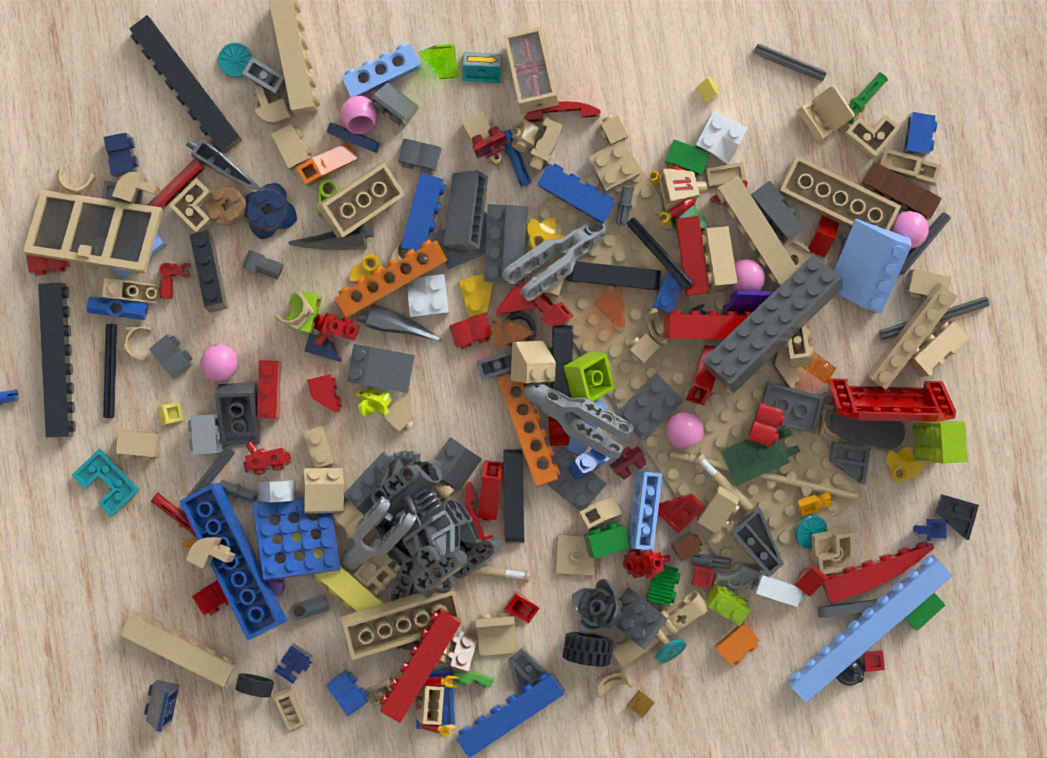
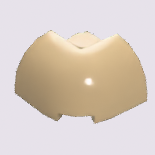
[809,527,854,574]

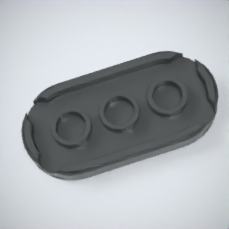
[830,409,905,451]

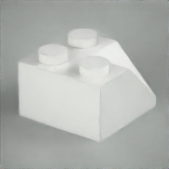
[695,111,748,165]
[407,274,450,318]

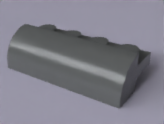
[484,204,528,283]

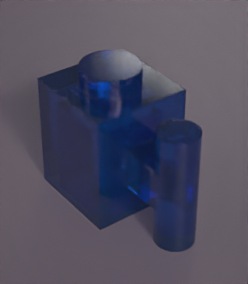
[913,519,947,541]
[274,643,312,684]

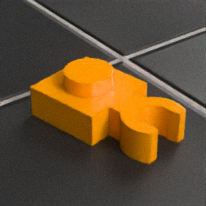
[798,492,832,517]

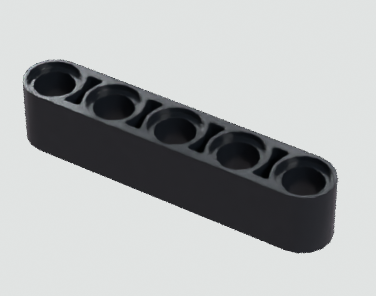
[566,261,661,290]
[551,325,573,414]
[503,449,524,543]

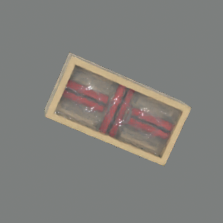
[504,27,558,114]

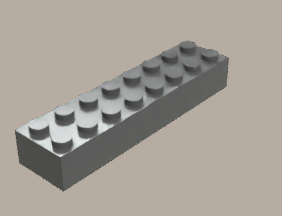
[703,254,843,393]

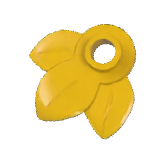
[527,218,564,249]
[350,254,388,291]
[886,446,924,483]

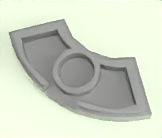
[710,563,761,592]

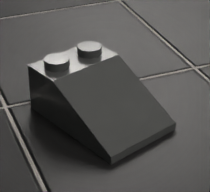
[347,344,415,393]
[214,382,260,445]

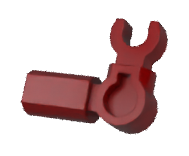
[159,262,191,299]

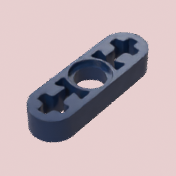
[326,122,381,153]

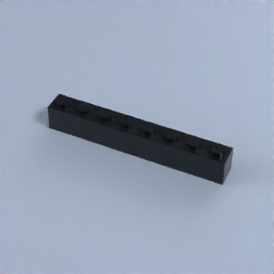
[129,15,242,153]
[38,283,76,438]

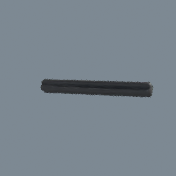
[627,217,694,290]
[103,324,117,418]

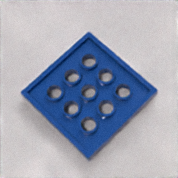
[252,497,341,581]

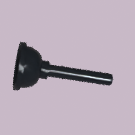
[836,658,865,686]

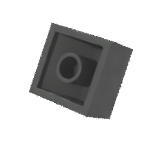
[429,437,482,490]

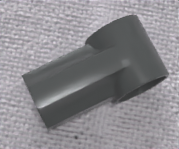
[242,250,284,280]
[290,594,330,620]

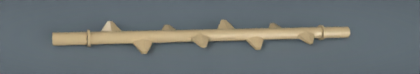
[669,450,859,501]

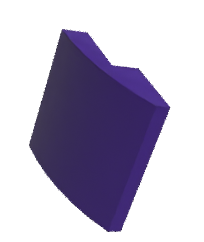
[722,291,773,314]

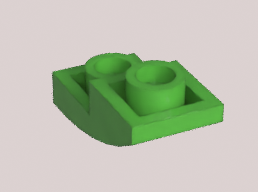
[453,671,494,688]

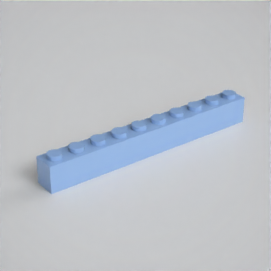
[788,554,953,703]

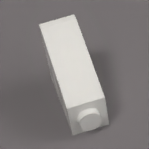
[256,480,296,502]
[751,573,805,607]

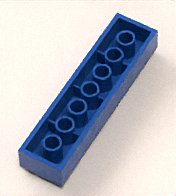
[180,483,288,641]

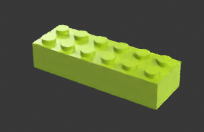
[912,421,968,464]

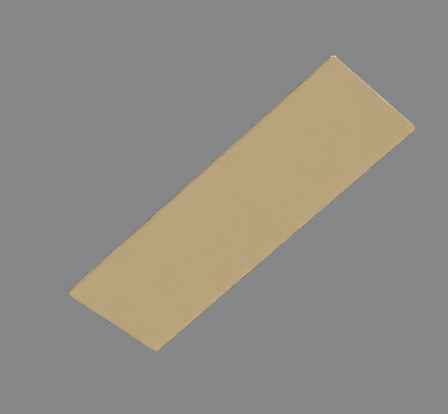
[525,151,860,573]

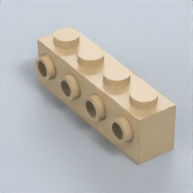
[788,321,814,368]

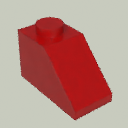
[496,283,535,315]

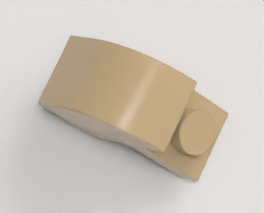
[254,86,292,125]
[112,172,160,204]
[186,537,235,569]

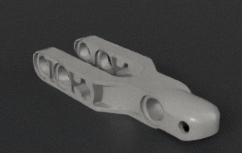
[502,221,606,301]
[524,382,633,459]
[341,496,416,571]

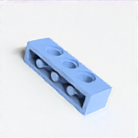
[342,43,422,97]
[628,470,662,551]

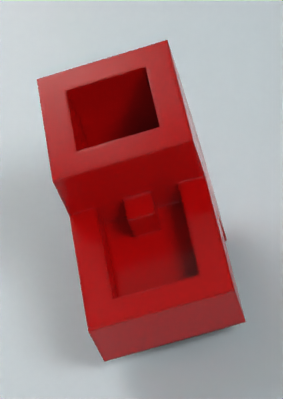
[533,292,574,326]

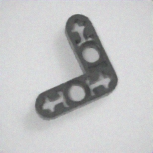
[390,555,455,601]

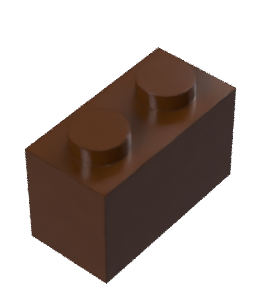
[670,531,703,562]

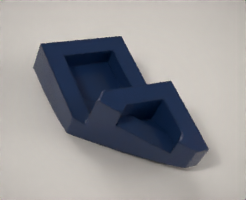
[304,333,342,362]

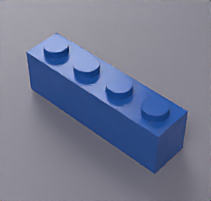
[537,163,615,223]
[401,173,446,255]

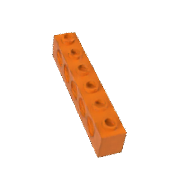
[335,239,448,318]
[497,373,560,488]

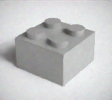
[188,414,223,455]

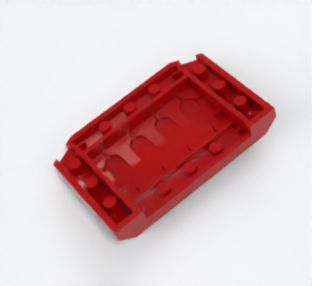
[827,378,956,422]

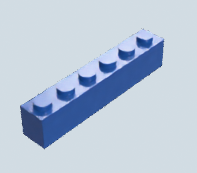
[456,672,565,758]

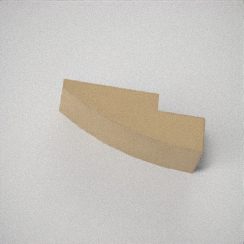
[880,148,943,186]

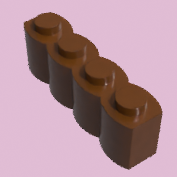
[861,162,942,220]

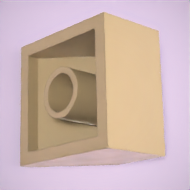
[511,341,556,383]
[302,468,344,514]

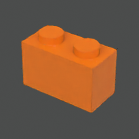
[714,621,760,665]

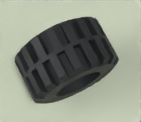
[562,632,614,667]

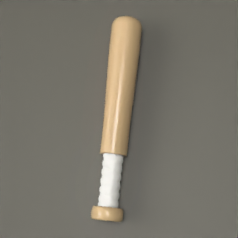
[694,453,753,513]
[462,564,530,582]

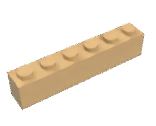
[716,175,798,286]
[868,282,958,389]
[120,611,237,687]

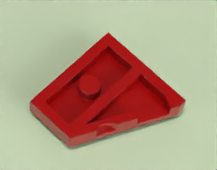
[658,493,705,534]

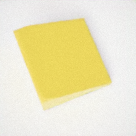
[697,77,719,103]
[157,402,184,426]

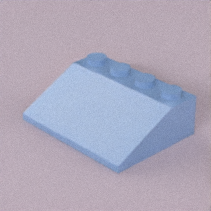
[834,219,911,314]

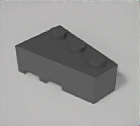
[751,181,807,242]
[728,506,784,577]

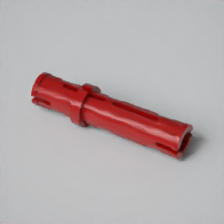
[151,492,197,537]

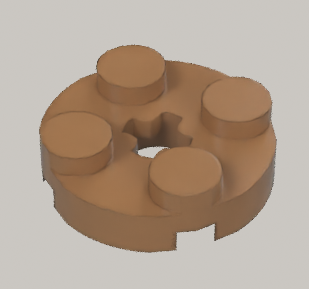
[209,187,246,226]

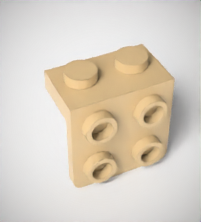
[797,85,855,142]
[476,612,517,656]

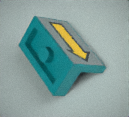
[462,52,502,83]

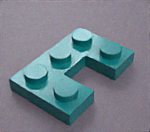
[72,448,140,517]

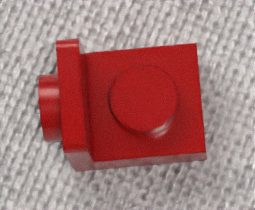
[548,416,569,446]

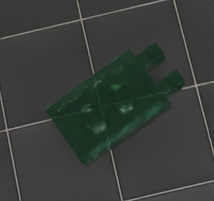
[720,427,800,486]

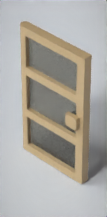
[23,190,163,273]

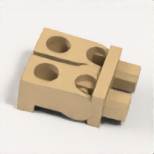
[530,118,563,172]

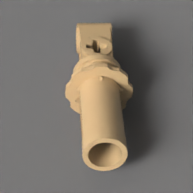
[612,591,708,667]

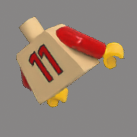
[650,166,707,226]
[413,676,458,737]

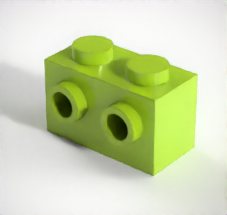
[705,583,751,626]

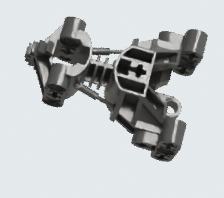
[371,450,503,597]

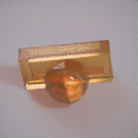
[802,352,836,384]

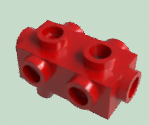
[314,312,360,346]
[243,441,291,475]
[623,549,671,578]

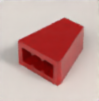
[686,345,716,406]
[478,460,503,521]

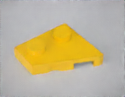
[459,273,493,318]

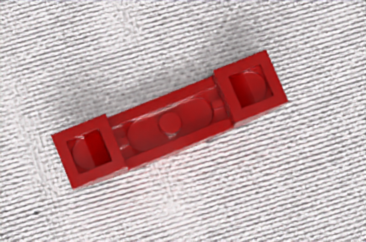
[524,101,601,122]
[465,481,494,549]

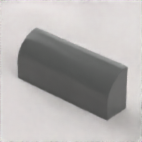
[443,170,488,250]

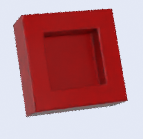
[691,566,715,589]
[863,650,885,672]

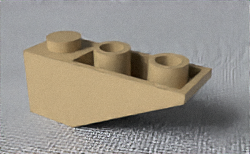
[96,278,160,304]

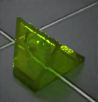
[418,44,458,79]

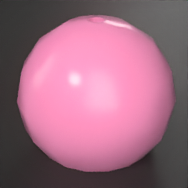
[340,96,378,134]
[890,211,929,249]
[731,259,766,292]
[200,344,239,381]
[666,411,704,449]

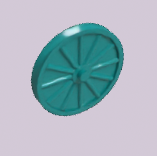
[218,43,252,78]
[795,515,828,549]
[655,639,687,663]

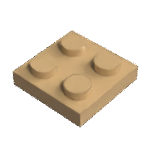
[588,139,640,191]

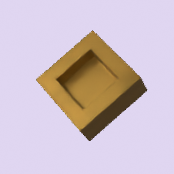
[628,690,655,718]

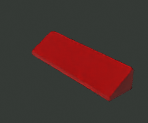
[142,159,205,220]
[675,216,709,296]

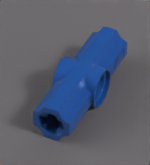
[86,297,148,320]

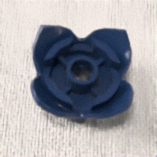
[244,183,297,239]

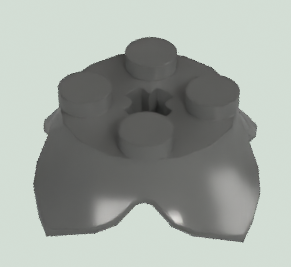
[572,579,622,634]

